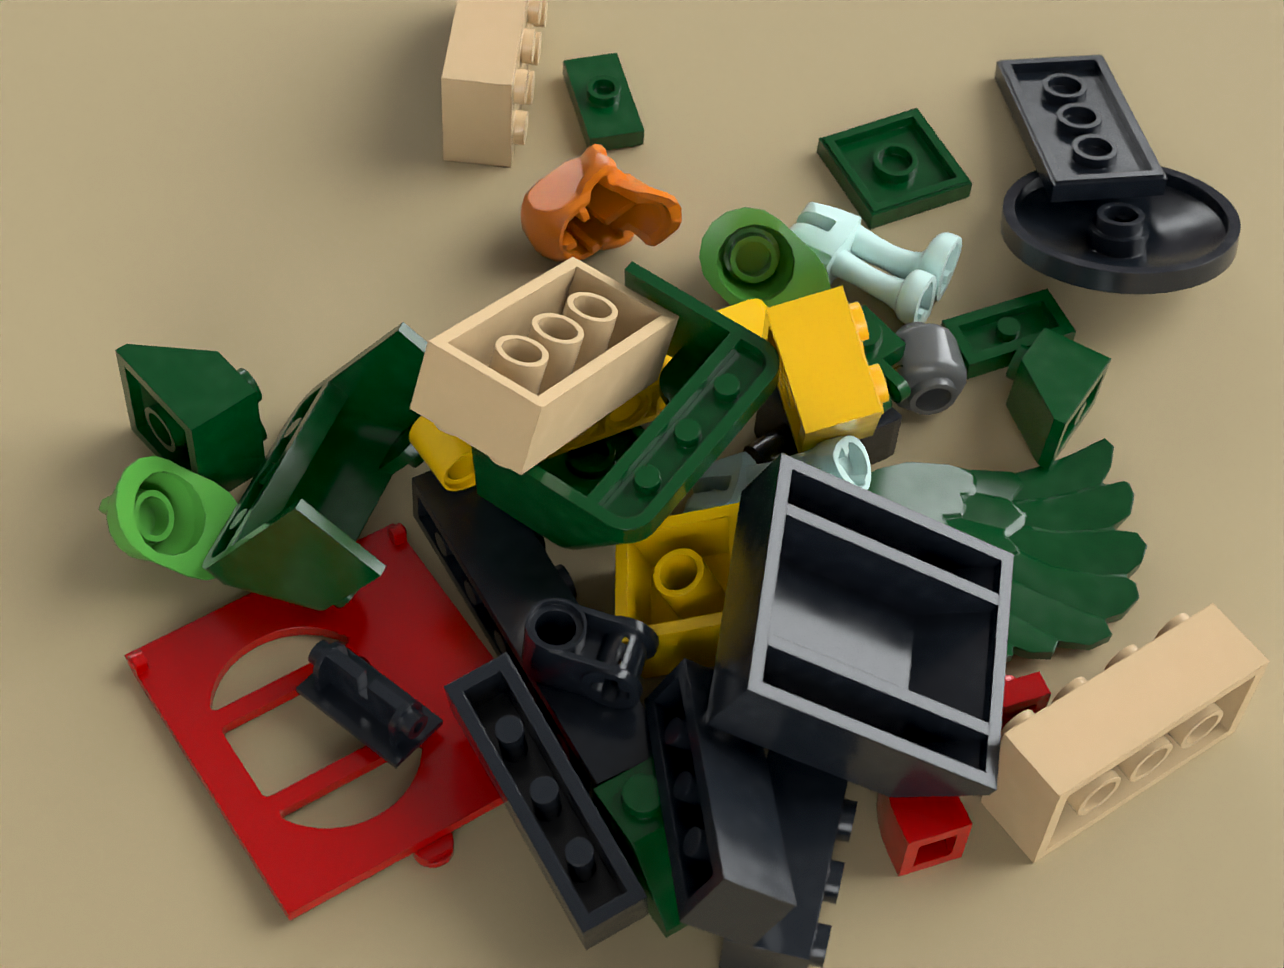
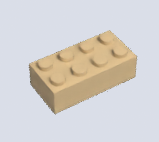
[441,0,548,167]
[410,257,679,475]
[981,603,1270,864]

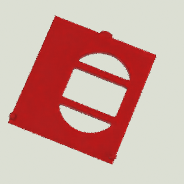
[124,523,569,921]

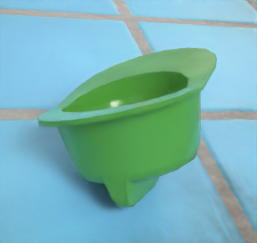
[699,207,831,307]
[98,455,238,581]

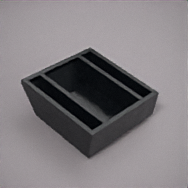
[705,453,1014,797]

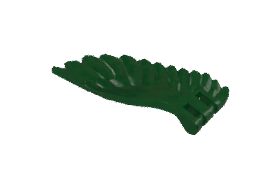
[868,438,1147,662]

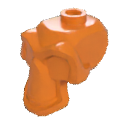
[521,144,682,262]

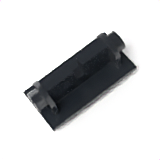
[296,640,443,768]

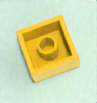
[762,285,889,453]
[615,502,740,679]

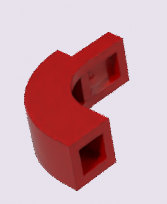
[876,671,1051,877]

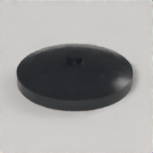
[1001,166,1241,295]

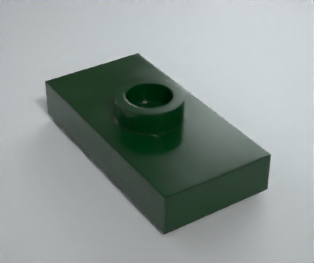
[563,52,645,150]

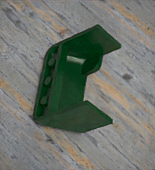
[471,261,780,550]
[202,322,428,611]

